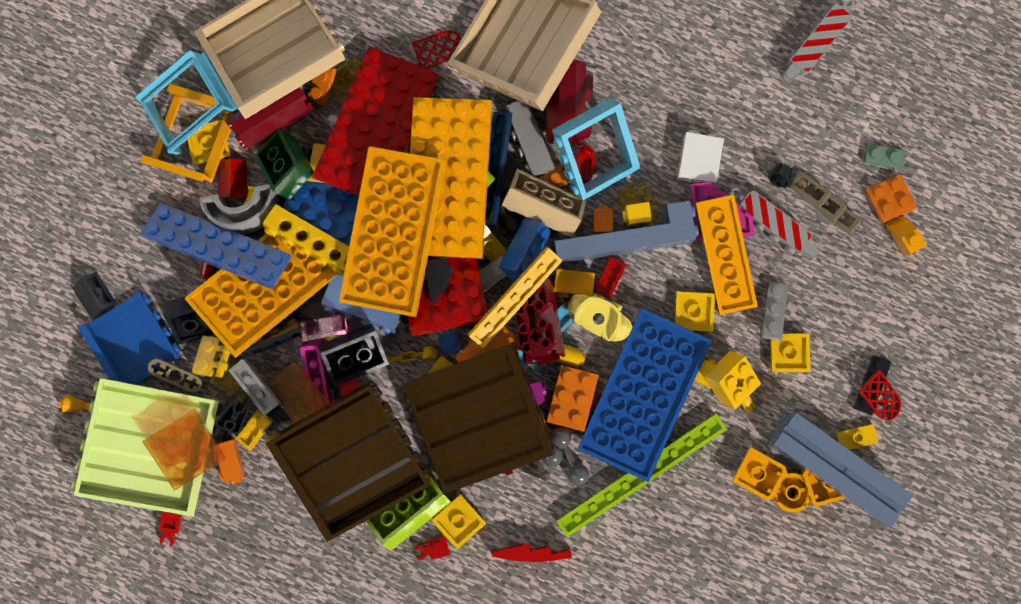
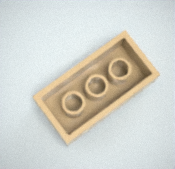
[502,169,587,238]

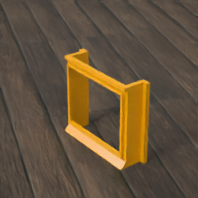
[140,84,231,183]

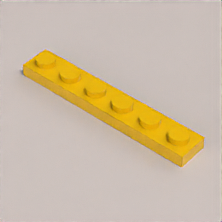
[468,247,563,348]

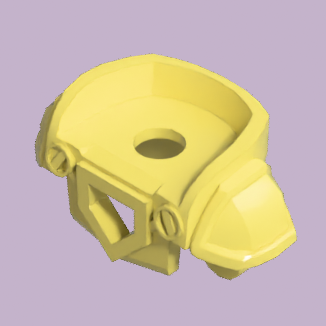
[568,292,633,341]

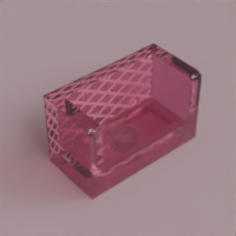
[300,314,348,341]

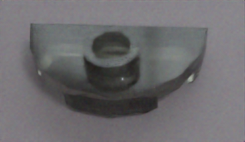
[517,463,550,481]

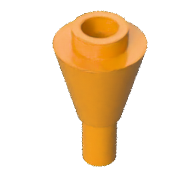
[59,394,90,413]

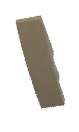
[790,171,862,235]

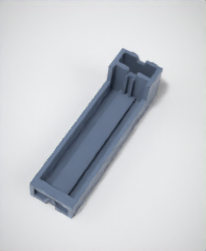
[553,201,699,264]
[766,412,913,528]

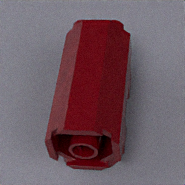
[545,59,593,145]
[225,87,314,150]
[514,278,565,364]

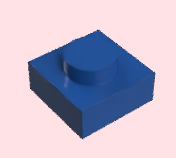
[438,331,462,355]

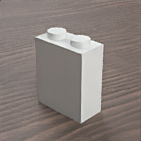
[677,130,724,185]

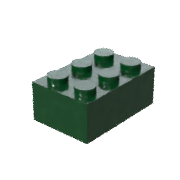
[255,128,314,199]

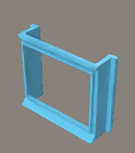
[135,50,237,158]

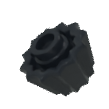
[767,163,793,189]

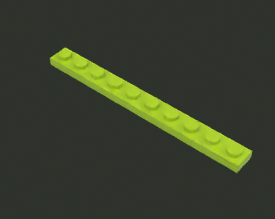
[556,413,727,537]

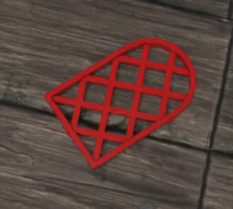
[412,30,462,69]
[858,370,901,421]

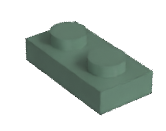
[864,144,906,170]

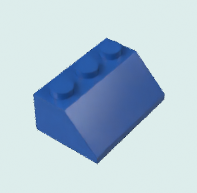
[499,218,551,282]

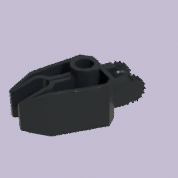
[212,390,250,442]

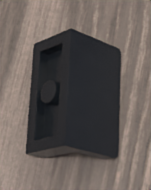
[72,272,117,319]

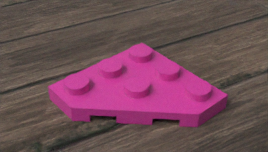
[691,181,755,241]

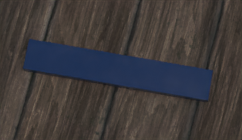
[485,111,513,226]

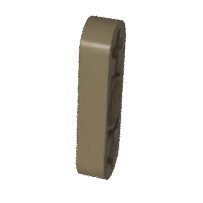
[148,358,203,392]

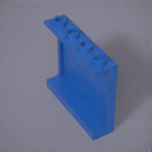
[78,291,182,385]

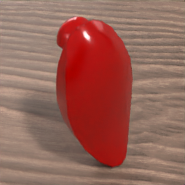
[575,145,596,185]

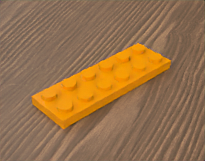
[696,194,758,315]

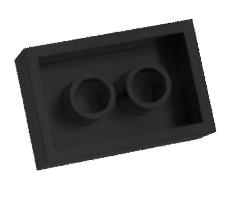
[317,323,389,387]

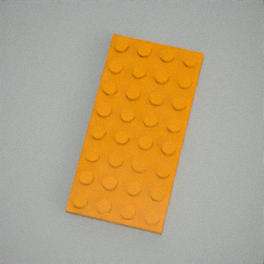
[410,98,492,259]
[339,147,446,317]
[185,225,341,358]

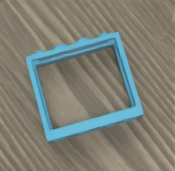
[552,98,640,200]

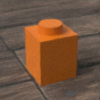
[592,206,613,234]

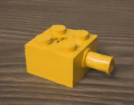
[704,351,761,412]

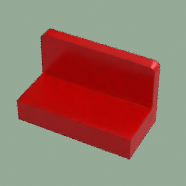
[217,158,247,199]

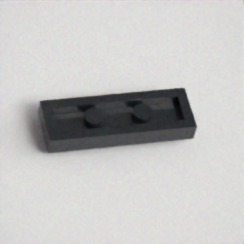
[853,355,892,416]

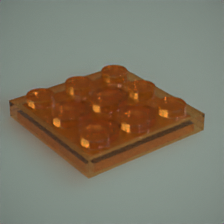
[142,409,226,491]

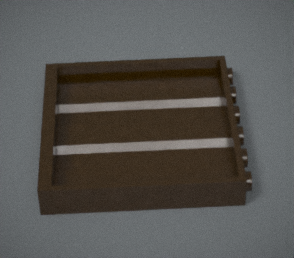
[402,342,556,494]
[265,381,431,542]

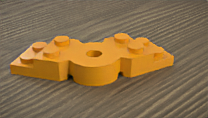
[731,447,846,513]

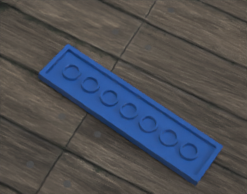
[140,202,291,289]

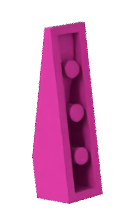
[300,338,332,413]

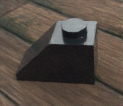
[425,257,454,304]

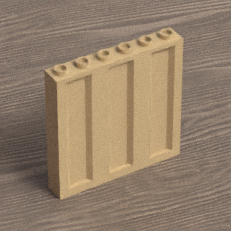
[194,0,345,119]
[447,0,601,111]

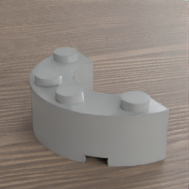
[200,184,281,235]

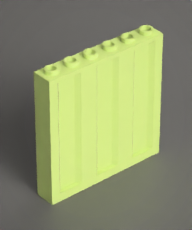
[71,378,219,517]

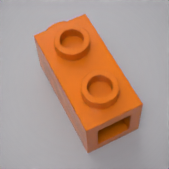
[212,440,246,485]

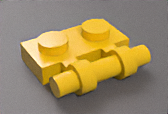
[192,336,232,378]

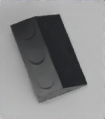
[164,296,214,345]
[245,311,306,355]

